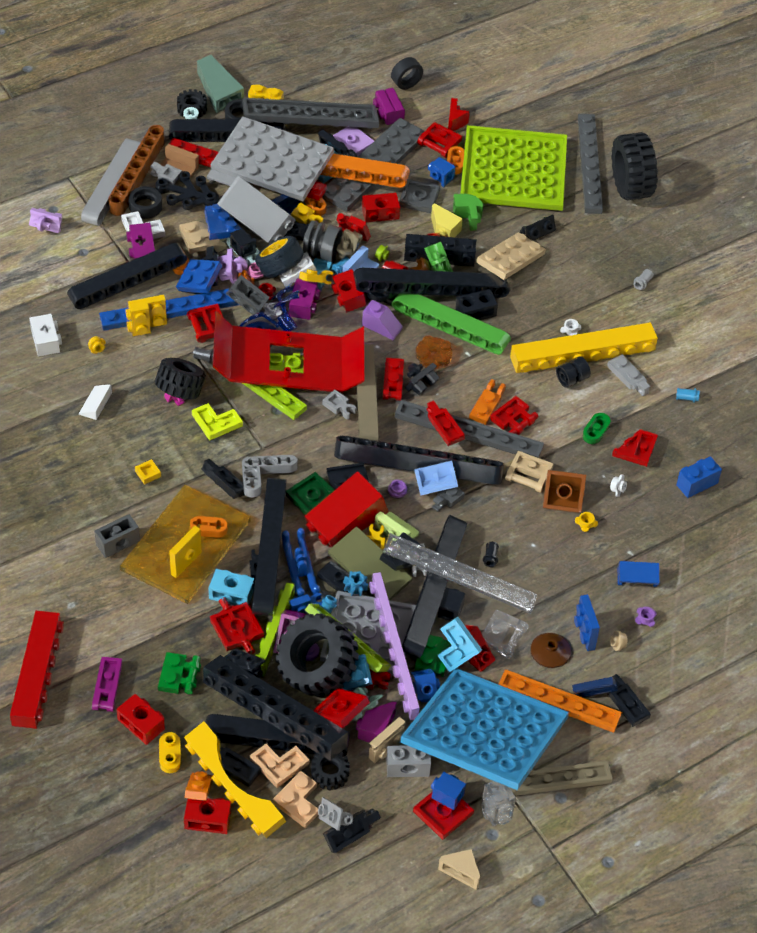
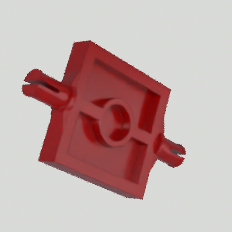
[210,597,264,654]

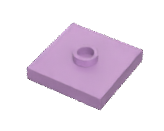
[333,126,374,156]

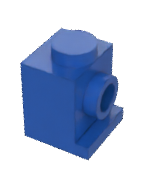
[428,157,455,188]

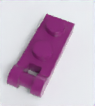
[92,657,123,712]

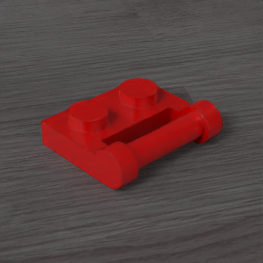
[417,122,462,158]
[186,304,223,343]

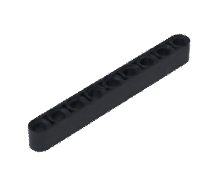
[353,267,510,298]
[334,435,504,485]
[252,478,287,616]
[402,515,468,659]

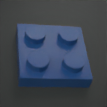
[176,259,222,294]
[574,594,600,651]

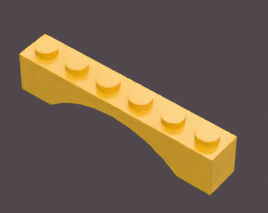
[184,721,286,838]

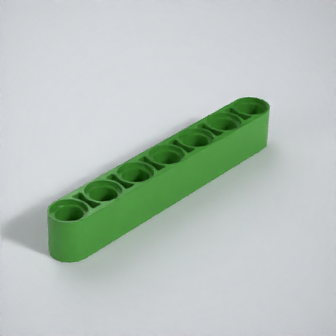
[392,294,511,354]

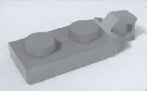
[607,354,650,396]

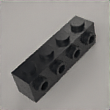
[404,233,477,267]

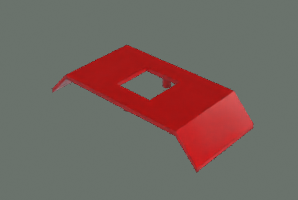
[213,311,365,393]

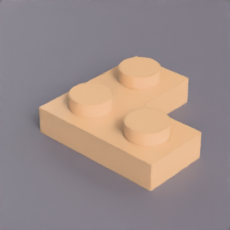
[250,744,310,788]
[273,771,319,828]

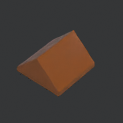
[543,470,586,513]

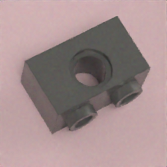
[94,514,140,558]

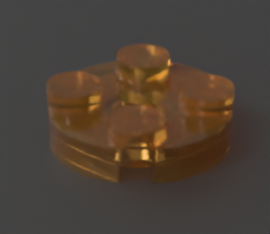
[415,336,452,370]

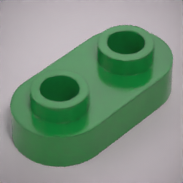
[582,413,611,444]

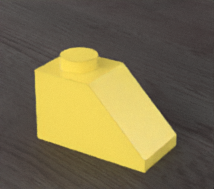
[431,203,462,238]

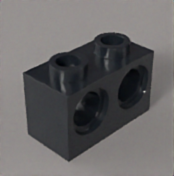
[455,289,498,320]

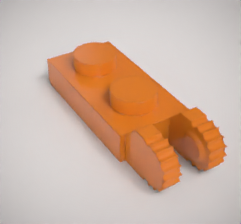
[469,379,506,425]

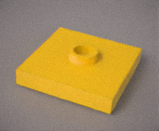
[169,526,202,578]

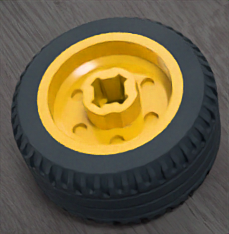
[255,236,304,278]

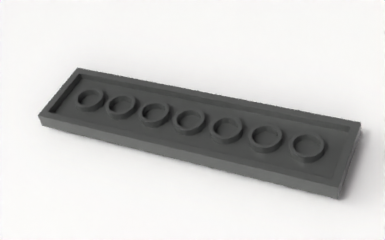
[242,98,379,129]
[322,118,424,212]

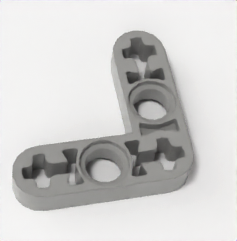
[242,455,298,497]

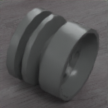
[303,220,343,263]

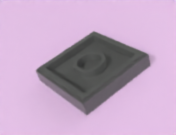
[399,179,440,213]

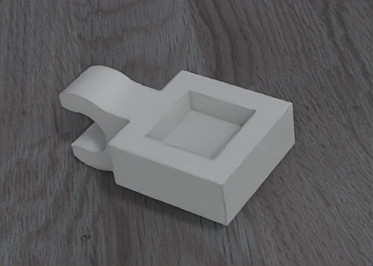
[150,162,182,185]

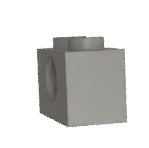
[386,746,431,777]

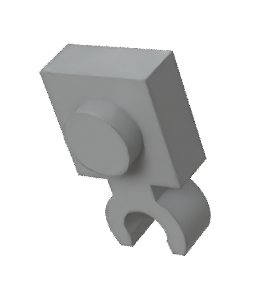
[322,390,357,420]

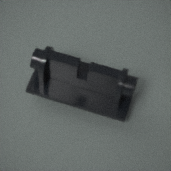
[520,214,556,241]
[224,649,266,678]

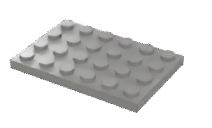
[210,116,334,201]

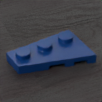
[204,204,241,240]

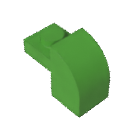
[453,194,483,231]

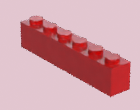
[10,610,64,729]

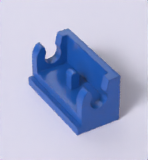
[617,561,660,587]

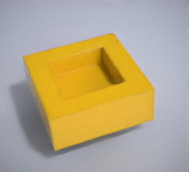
[135,459,161,485]

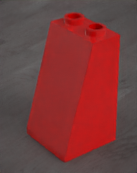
[305,471,389,548]

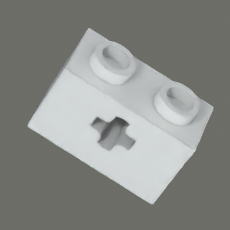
[29,314,62,357]

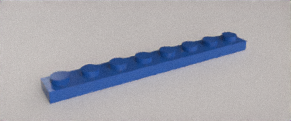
[99,289,239,331]

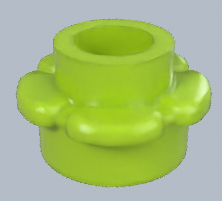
[375,245,390,262]

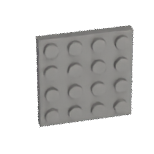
[320,591,416,675]

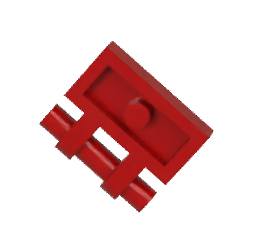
[337,213,371,242]
[490,396,539,435]

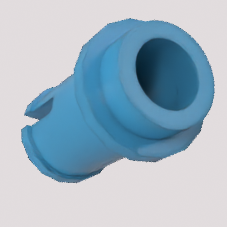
[330,257,349,276]
[676,388,700,403]
[321,595,337,614]

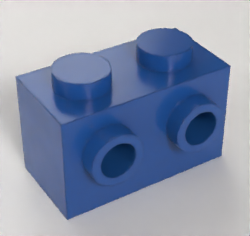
[676,456,722,498]

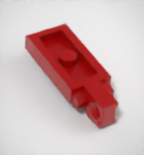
[426,400,465,446]

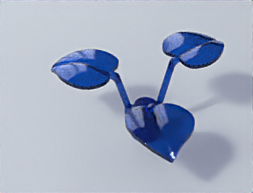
[239,282,300,331]

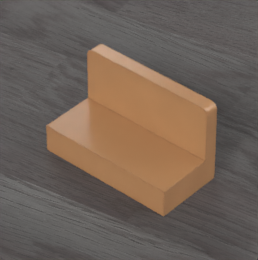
[161,144,199,179]

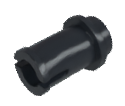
[483,541,499,567]

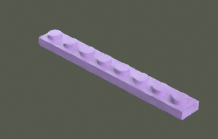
[369,572,419,720]

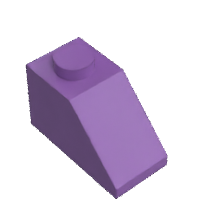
[362,300,403,340]

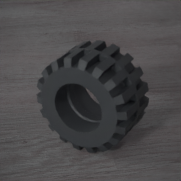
[154,358,206,399]

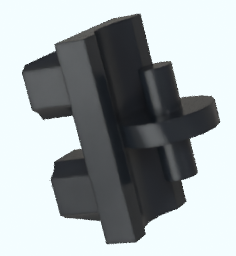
[405,363,440,395]

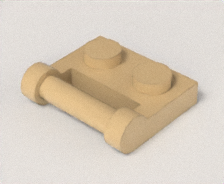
[505,451,553,493]

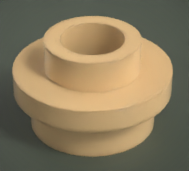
[610,631,627,651]

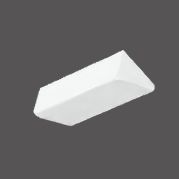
[79,385,112,420]

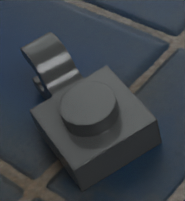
[432,487,465,512]

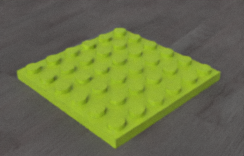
[460,125,567,211]

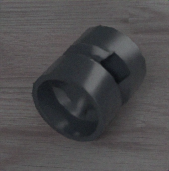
[556,356,591,388]

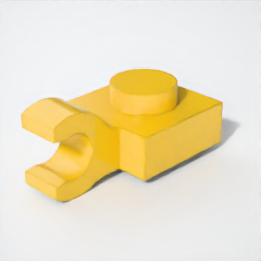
[299,269,333,285]

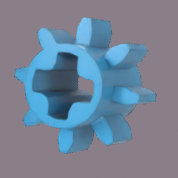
[343,571,369,596]

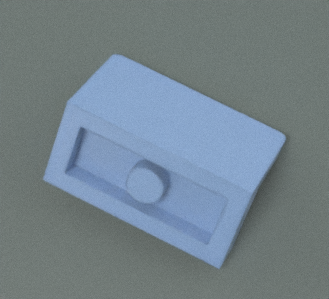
[342,245,379,272]

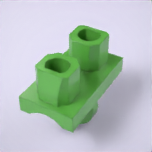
[424,242,453,272]

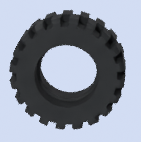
[611,132,658,201]
[276,613,359,697]

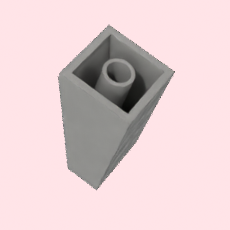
[217,176,296,244]

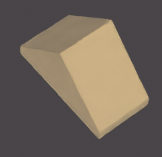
[438,849,480,890]

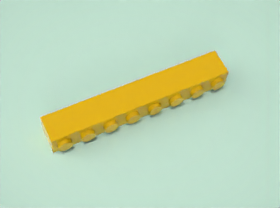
[510,322,658,373]

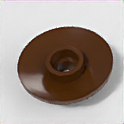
[530,633,571,668]

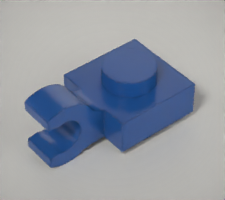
[289,593,323,614]

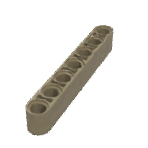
[356,343,378,441]

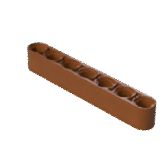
[109,125,165,216]

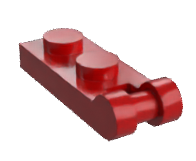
[383,358,404,401]

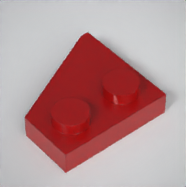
[612,429,658,467]

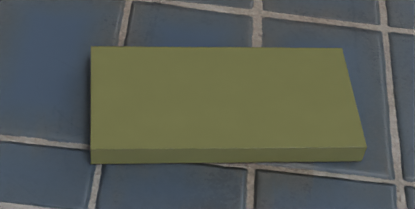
[328,526,412,600]

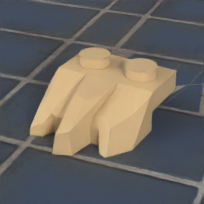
[179,221,227,254]

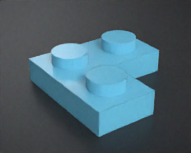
[438,617,482,672]

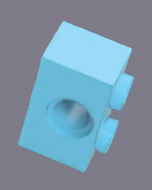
[209,569,255,606]

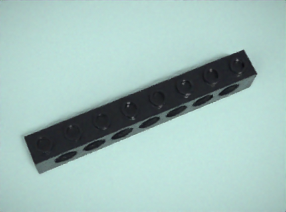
[203,655,348,761]

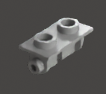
[318,797,353,830]

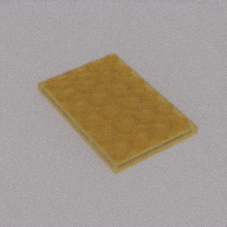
[120,485,251,604]

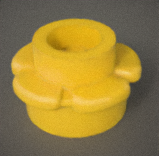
[88,336,106,354]

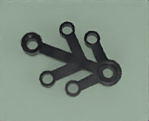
[155,171,219,210]

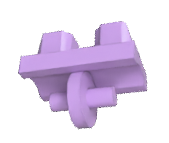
[29,208,62,233]
[218,248,248,284]

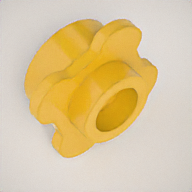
[575,512,598,532]

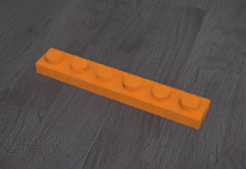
[498,669,622,733]

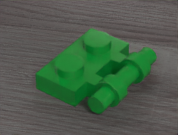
[158,652,201,694]

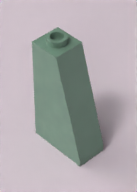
[197,55,244,113]

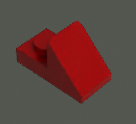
[448,98,470,131]

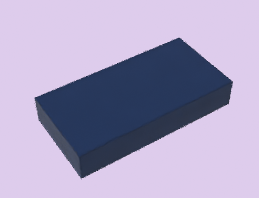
[572,677,618,698]

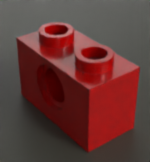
[362,192,400,223]
[331,269,366,313]
[116,694,165,745]
[184,798,231,834]

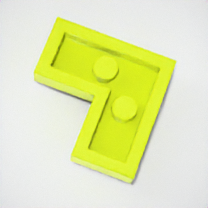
[192,403,243,441]

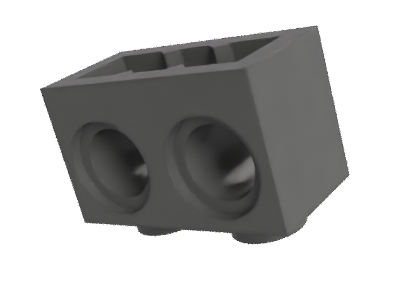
[226,275,270,316]

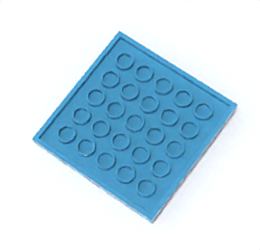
[400,668,569,790]

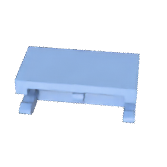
[414,461,458,496]

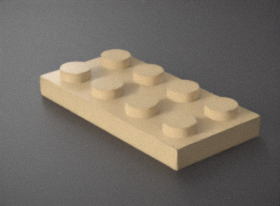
[476,232,546,280]

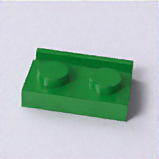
[415,635,451,677]

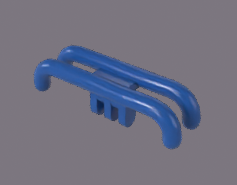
[282,528,320,598]

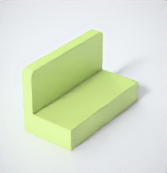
[375,511,419,541]

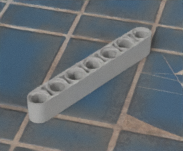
[81,138,141,226]

